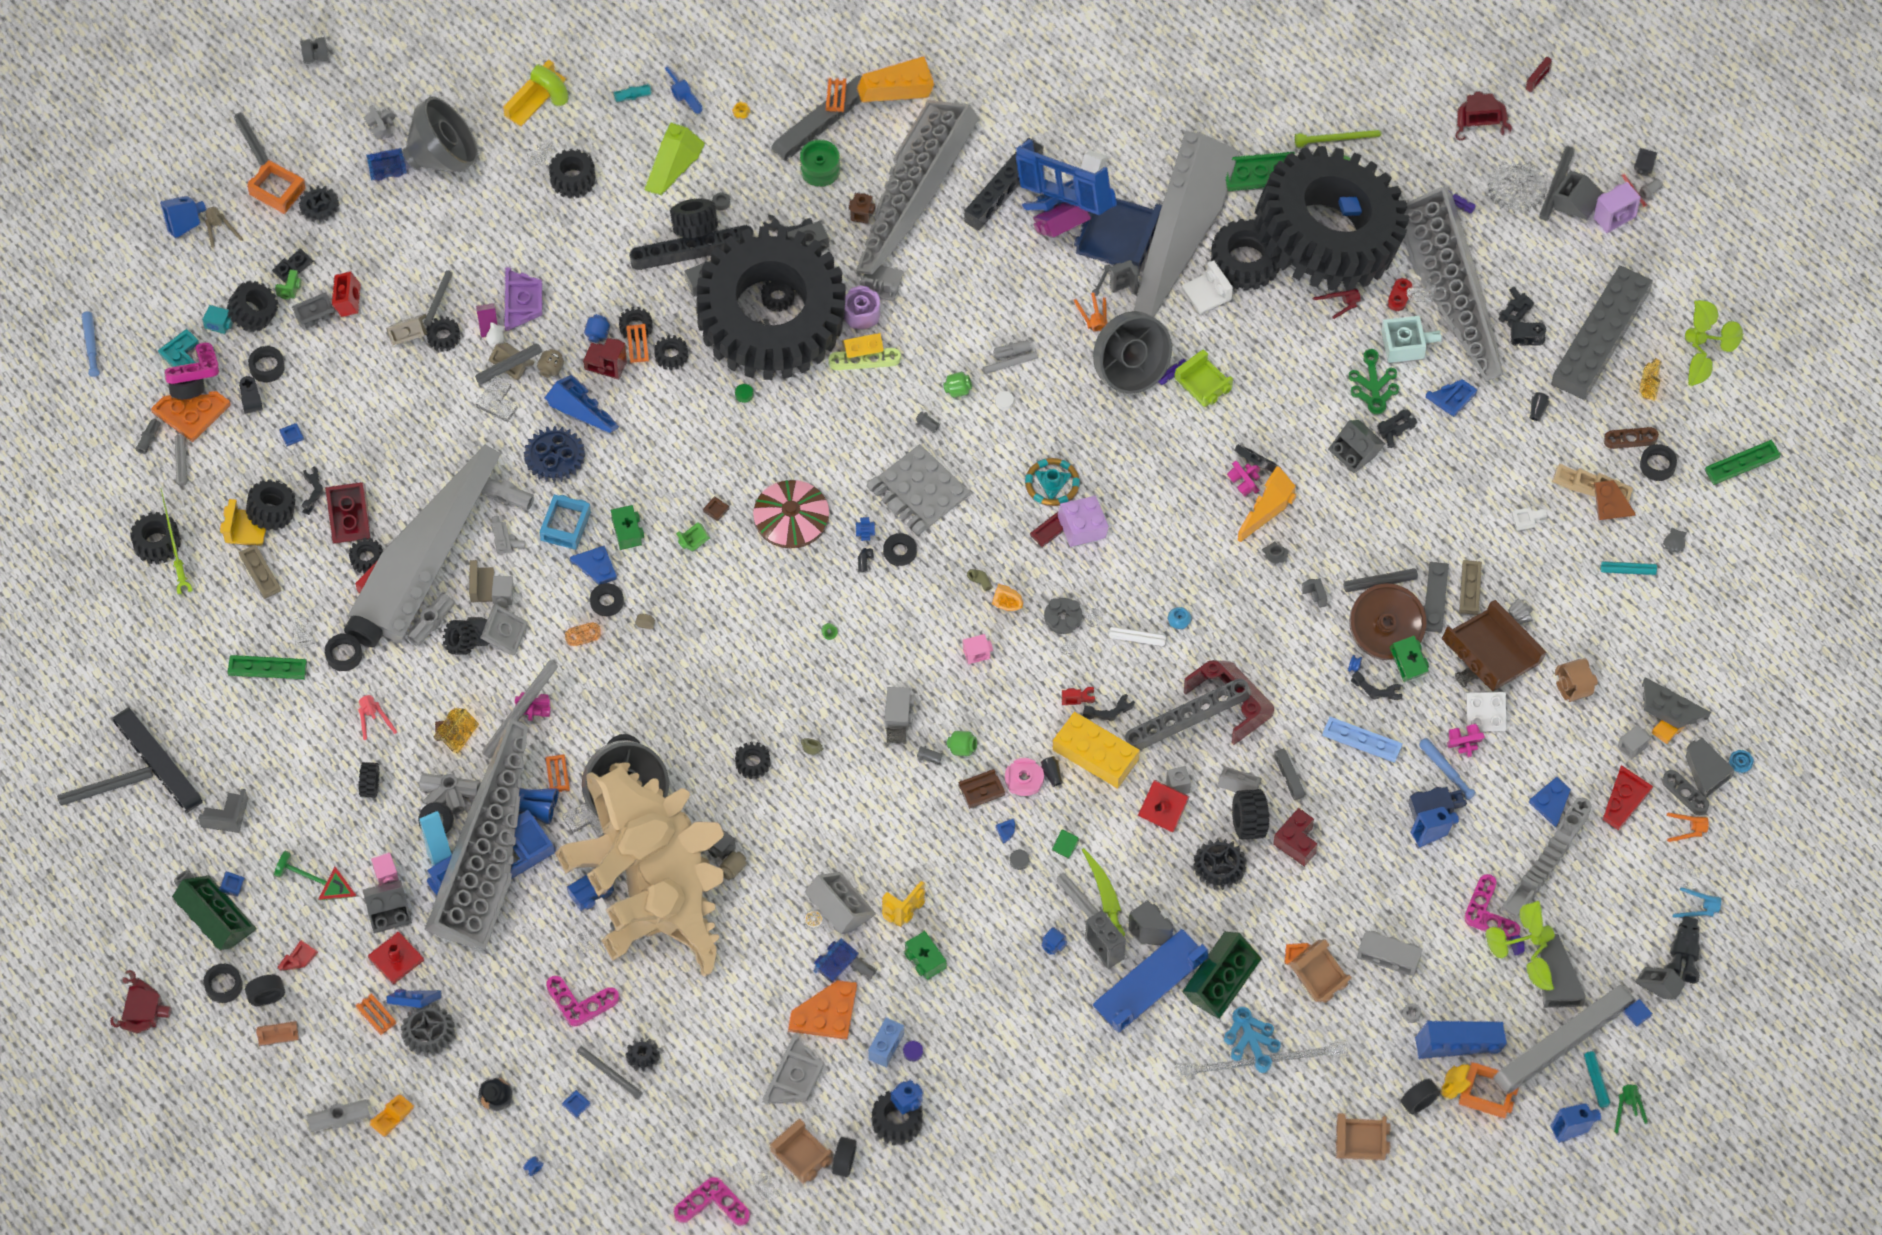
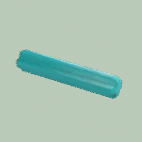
[1600,561,1657,575]
[1584,1051,1610,1108]

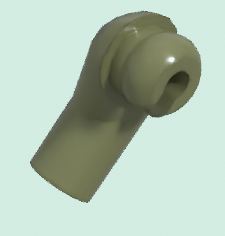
[967,569,993,591]

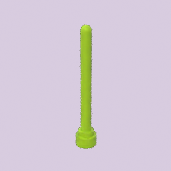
[1294,130,1381,148]

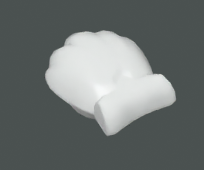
[486,323,504,349]

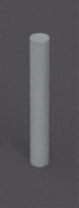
[983,351,1038,374]

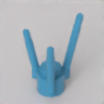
[1672,887,1721,918]

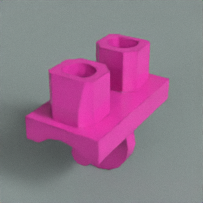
[1227,461,1260,496]
[515,692,551,721]
[1447,724,1485,758]

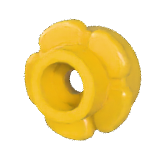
[732,102,750,119]

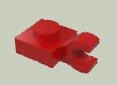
[1061,687,1095,705]

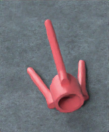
[358,695,397,740]

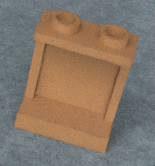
[1289,939,1352,1003]
[1336,1113,1390,1161]
[770,1118,833,1184]

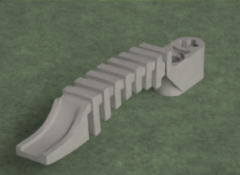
[1501,798,1592,918]

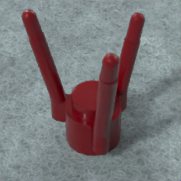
[1313,288,1361,319]

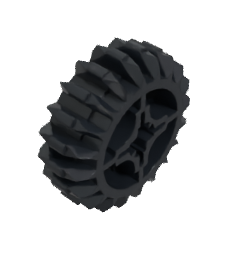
[1193,838,1247,890]

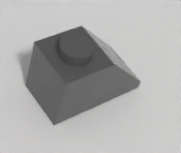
[1635,967,1685,1000]

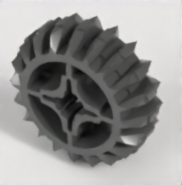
[401,1003,455,1057]

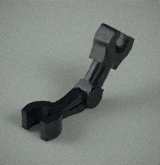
[763,214,813,232]
[302,466,323,515]
[1350,671,1403,700]
[1083,694,1135,721]

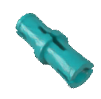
[613,84,651,103]

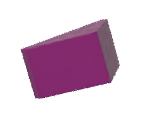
[476,303,498,338]

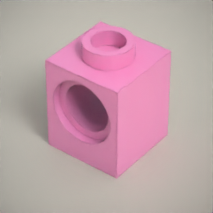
[963,634,993,664]
[371,853,399,885]

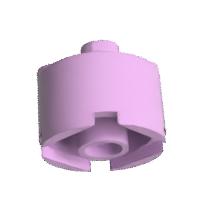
[844,286,880,329]

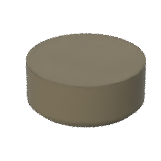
[635,614,655,629]

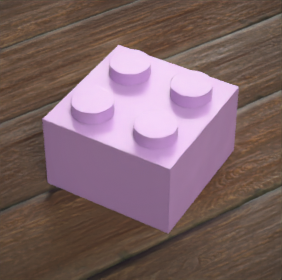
[1594,182,1640,233]
[1058,495,1109,547]

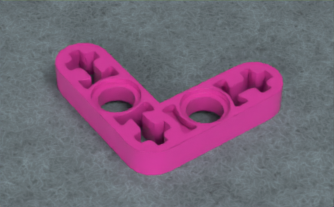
[164,342,219,384]
[1464,874,1520,940]
[546,976,619,1026]
[674,1177,750,1226]

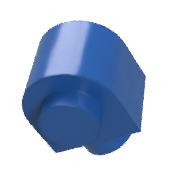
[1041,927,1067,955]

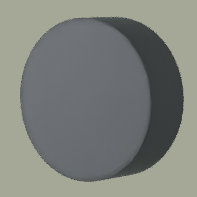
[712,192,730,210]
[1010,849,1029,870]
[174,870,194,887]

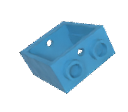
[539,494,591,550]

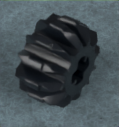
[625,1037,660,1073]

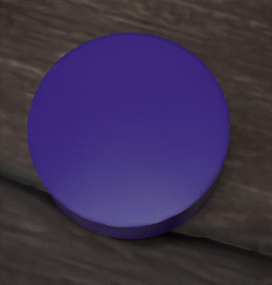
[1510,935,1525,956]
[903,1041,923,1062]

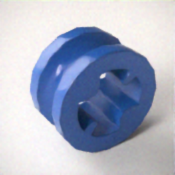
[1348,655,1362,672]
[523,1156,544,1176]

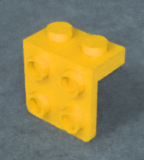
[220,499,266,546]
[882,881,926,927]

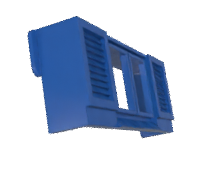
[1016,139,1117,215]
[427,810,556,895]

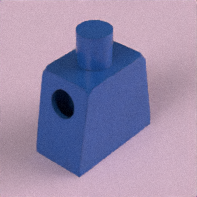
[160,196,206,238]
[1410,807,1459,848]
[1550,1103,1601,1143]

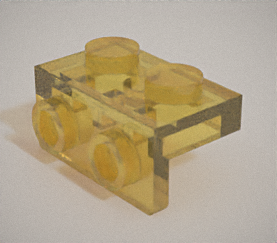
[1639,358,1662,401]
[433,708,479,753]

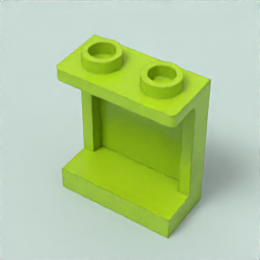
[1175,349,1233,407]

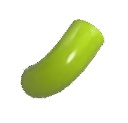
[530,64,568,106]

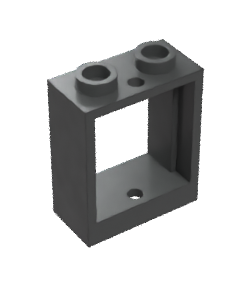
[1085,910,1126,969]

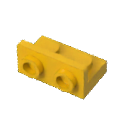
[842,333,884,358]

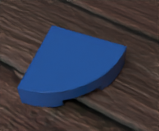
[996,818,1015,843]

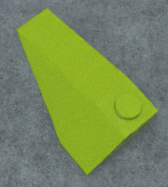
[644,122,705,195]

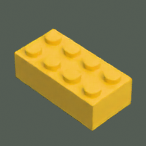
[1053,711,1140,789]

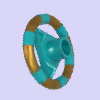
[1025,458,1080,506]

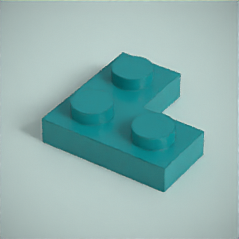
[158,329,199,367]

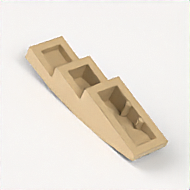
[1552,464,1633,502]

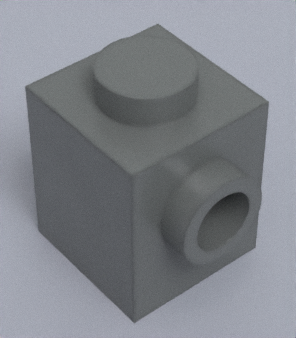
[708,829,736,860]

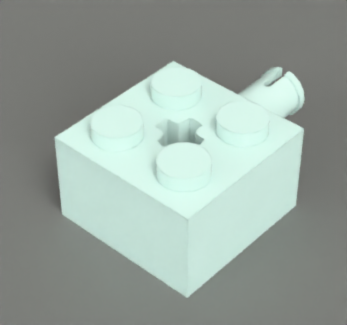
[1381,316,1441,363]

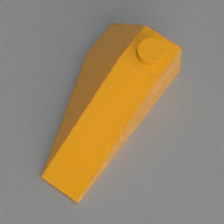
[1238,466,1297,542]

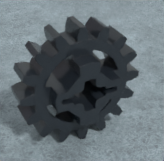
[299,185,339,223]

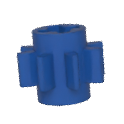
[856,517,875,541]

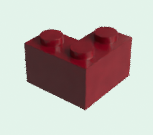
[583,338,627,380]
[1273,807,1318,867]

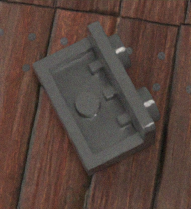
[1109,260,1140,295]
[292,292,336,328]

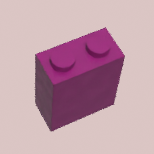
[1033,202,1091,238]

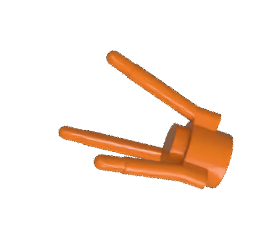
[1074,292,1108,332]
[1666,813,1709,842]

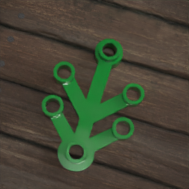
[1348,349,1399,414]

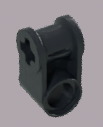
[1510,322,1547,346]
[239,376,263,414]

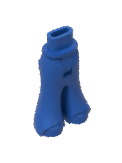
[519,788,559,824]

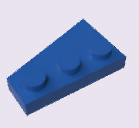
[1022,179,1075,212]

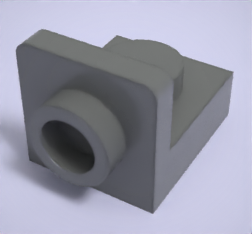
[1302,578,1327,608]

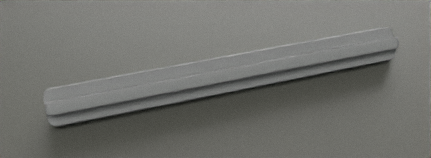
[482,660,558,758]

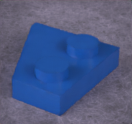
[1425,379,1477,417]
[570,546,617,585]
[1529,777,1571,828]
[387,989,441,1008]

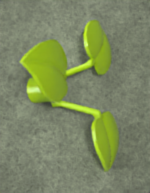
[1685,300,1743,386]
[1485,901,1555,990]

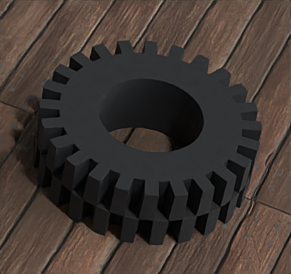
[1254,146,1409,291]
[696,226,846,380]

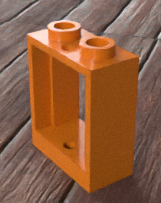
[247,160,306,214]
[1459,1062,1519,1119]

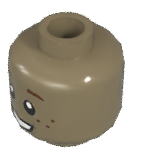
[537,349,564,378]

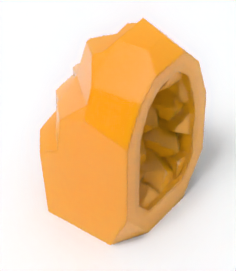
[992,583,1024,611]

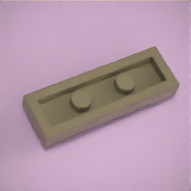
[238,544,281,599]
[1459,560,1482,615]

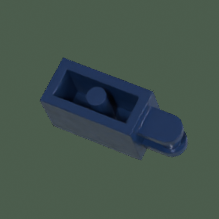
[1408,787,1467,821]

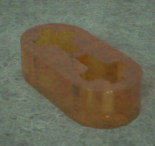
[565,622,601,646]

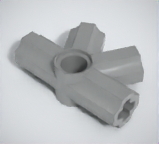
[419,773,481,815]

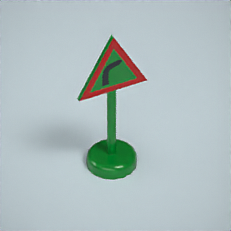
[274,850,357,901]

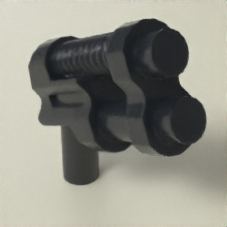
[1498,287,1534,327]
[1377,409,1418,448]

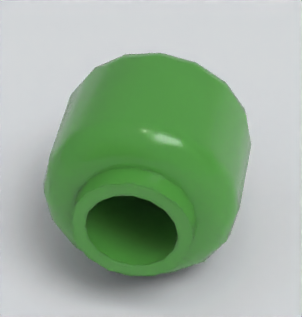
[943,372,972,398]
[947,730,977,756]

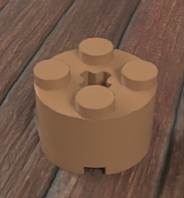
[1555,658,1598,702]

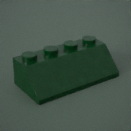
[172,875,257,950]
[1182,931,1262,1019]

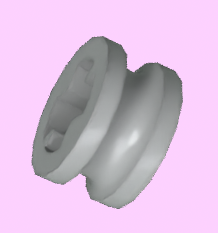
[1402,1003,1421,1023]

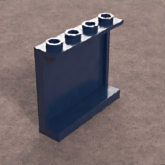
[1074,198,1162,270]

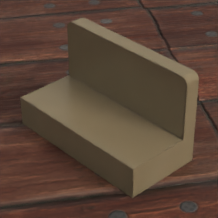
[386,313,427,346]
[488,343,535,380]
[469,560,494,602]

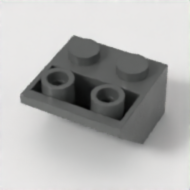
[1553,170,1604,220]
[1328,420,1385,473]
[362,880,412,933]
[1128,900,1174,946]

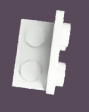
[1182,260,1233,314]
[1464,691,1506,732]

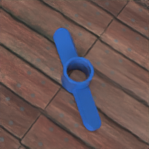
[665,65,702,114]

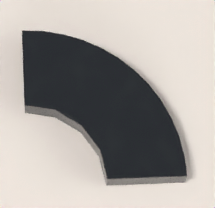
[1234,444,1282,473]

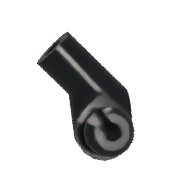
[857,548,874,573]

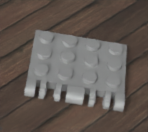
[867,444,970,535]

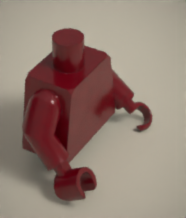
[1455,91,1512,141]
[110,970,171,1034]

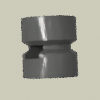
[300,37,329,63]

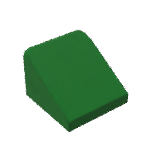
[1052,829,1079,859]

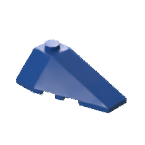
[545,375,619,433]

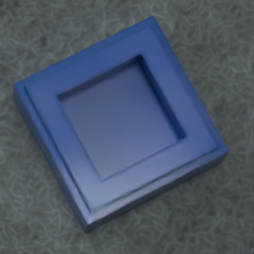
[1338,197,1362,216]
[279,423,304,446]
[219,871,244,897]
[1624,999,1653,1027]
[562,1090,591,1118]

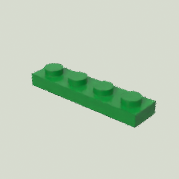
[1705,439,1781,485]
[227,655,307,680]

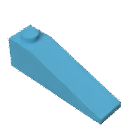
[419,811,452,866]

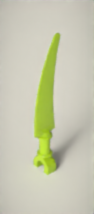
[160,488,193,594]
[1082,848,1125,937]

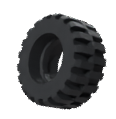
[1211,219,1281,291]

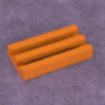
[826,78,847,112]
[627,324,649,363]
[545,754,570,792]
[356,993,396,1035]

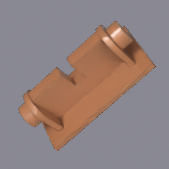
[256,1021,299,1046]

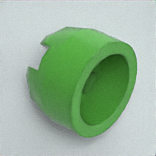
[821,623,838,640]

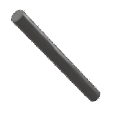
[424,270,452,326]
[577,1046,643,1099]

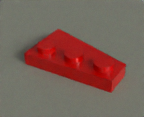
[1603,765,1653,831]

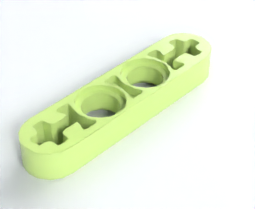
[828,348,901,370]

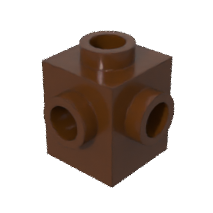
[848,193,876,224]

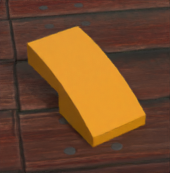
[1652,720,1686,744]
[370,1094,414,1137]

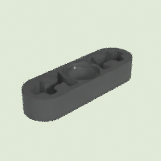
[1274,748,1305,800]
[1662,770,1709,815]

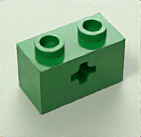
[610,505,645,550]
[1389,636,1429,682]
[904,931,947,980]

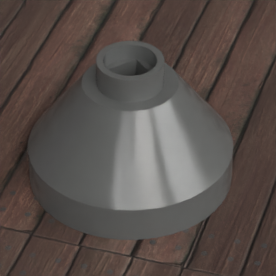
[403,97,478,172]
[1093,311,1172,394]
[582,741,669,818]

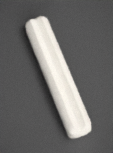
[1109,627,1166,646]

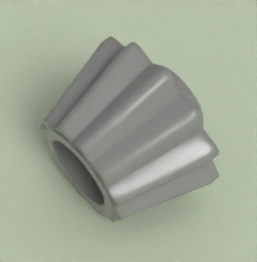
[1508,598,1533,624]

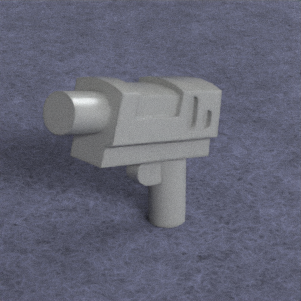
[491,516,525,555]

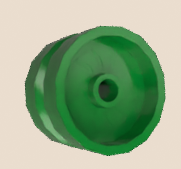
[800,140,840,187]

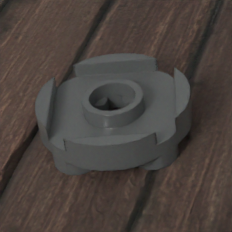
[1044,598,1083,634]

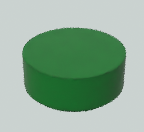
[735,384,754,403]

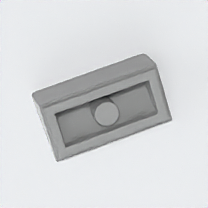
[1218,767,1262,792]

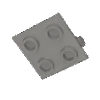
[860,266,904,301]

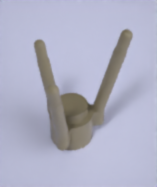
[205,207,243,248]

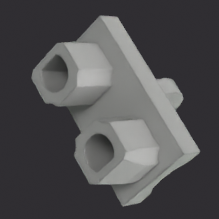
[363,105,395,140]

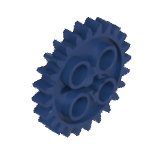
[524,426,585,483]

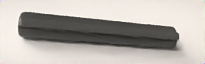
[234,112,269,166]
[475,343,542,384]
[1343,568,1418,592]

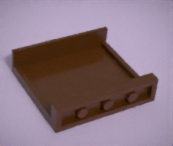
[1442,600,1547,692]

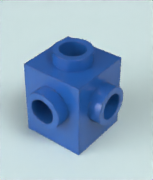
[891,1079,924,1115]

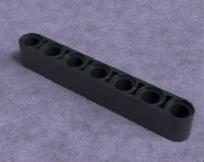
[629,225,754,270]
[112,707,203,814]

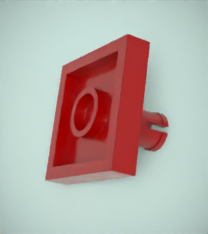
[1138,780,1190,833]
[368,931,424,985]

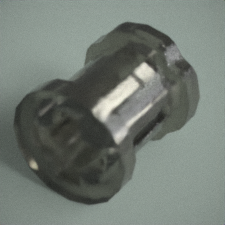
[1455,667,1479,688]
[886,727,906,745]

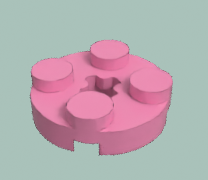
[1005,758,1044,796]

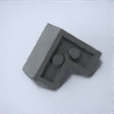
[198,789,248,833]

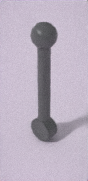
[1092,265,1111,296]

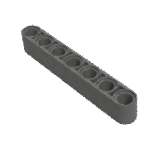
[771,75,862,161]
[1125,679,1251,750]

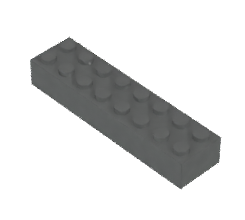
[1551,265,1653,401]

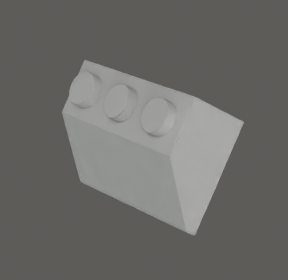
[805,872,876,934]

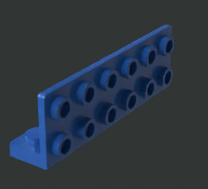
[1093,929,1209,1034]

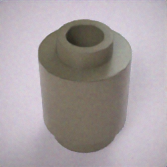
[720,851,747,881]

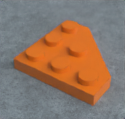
[151,391,231,442]
[788,980,857,1040]

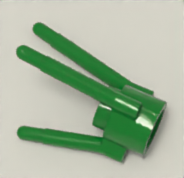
[1614,1084,1648,1133]

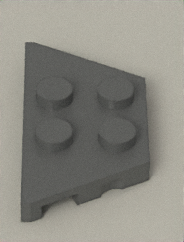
[1642,677,1711,728]

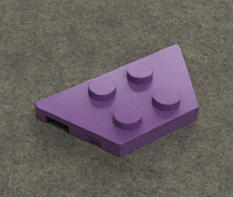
[505,267,543,331]

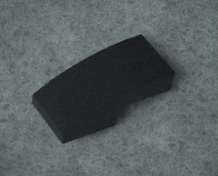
[271,248,314,283]

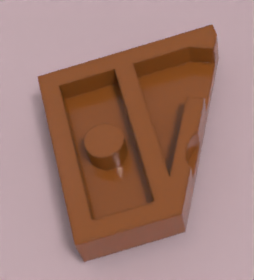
[1594,480,1636,520]

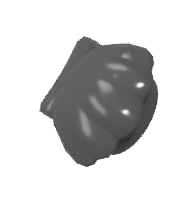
[1663,528,1687,553]
[1262,541,1288,564]

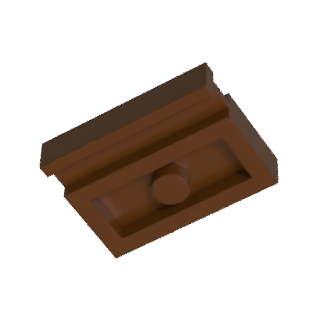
[958,769,1005,809]

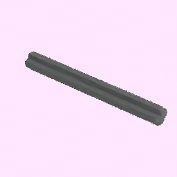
[1539,146,1574,221]
[57,767,153,805]

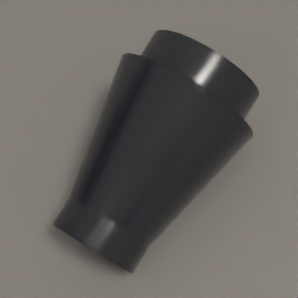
[1529,392,1550,422]
[1040,756,1063,787]

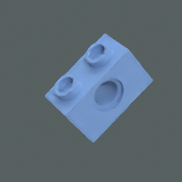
[868,1017,904,1068]

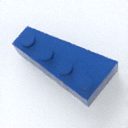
[1415,1021,1507,1059]

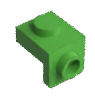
[275,270,301,299]
[676,522,710,551]

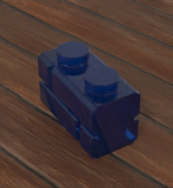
[366,148,407,181]

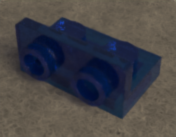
[813,938,859,983]

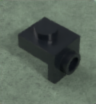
[1634,148,1658,176]

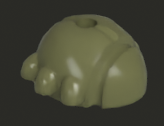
[801,738,824,755]

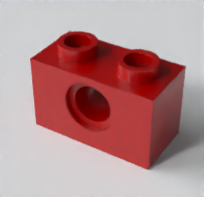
[332,271,361,317]

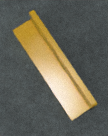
[503,59,566,126]

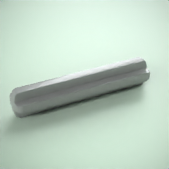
[175,434,187,485]
[1057,873,1099,918]

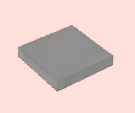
[480,604,528,655]

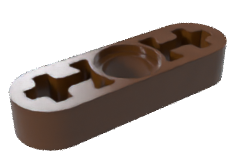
[1604,427,1659,449]

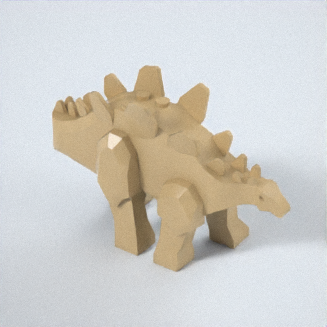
[555,763,724,976]

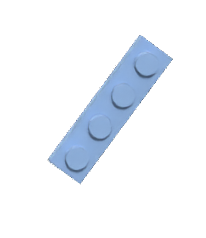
[1322,717,1403,763]

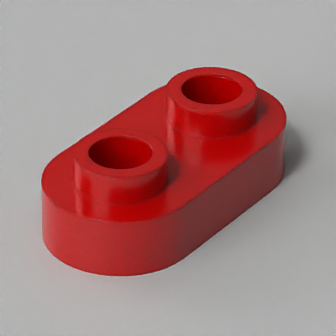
[1388,278,1412,311]

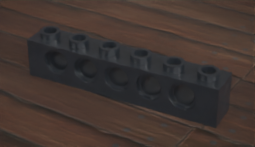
[964,137,1043,231]

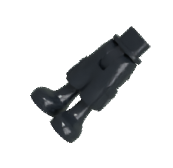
[1664,916,1700,984]

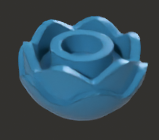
[1167,607,1192,629]
[1729,750,1754,773]

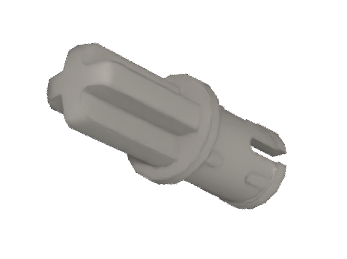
[993,339,1031,359]

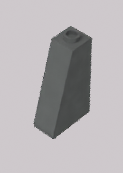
[1537,934,1586,1008]

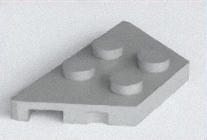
[763,1034,823,1104]

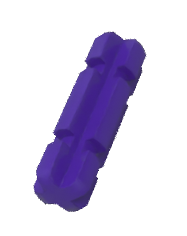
[1450,191,1476,214]
[1158,359,1186,385]

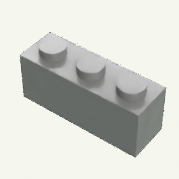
[1357,930,1422,977]

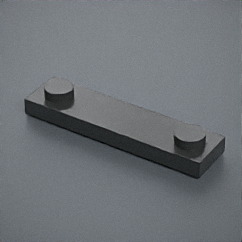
[1425,562,1449,633]

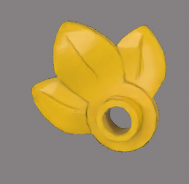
[1441,1064,1471,1099]

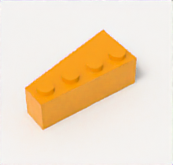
[857,56,934,102]

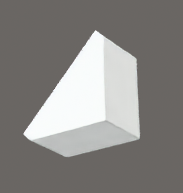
[1081,150,1108,173]

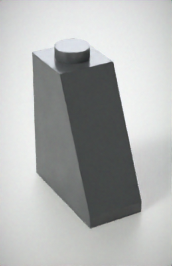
[1686,738,1735,798]

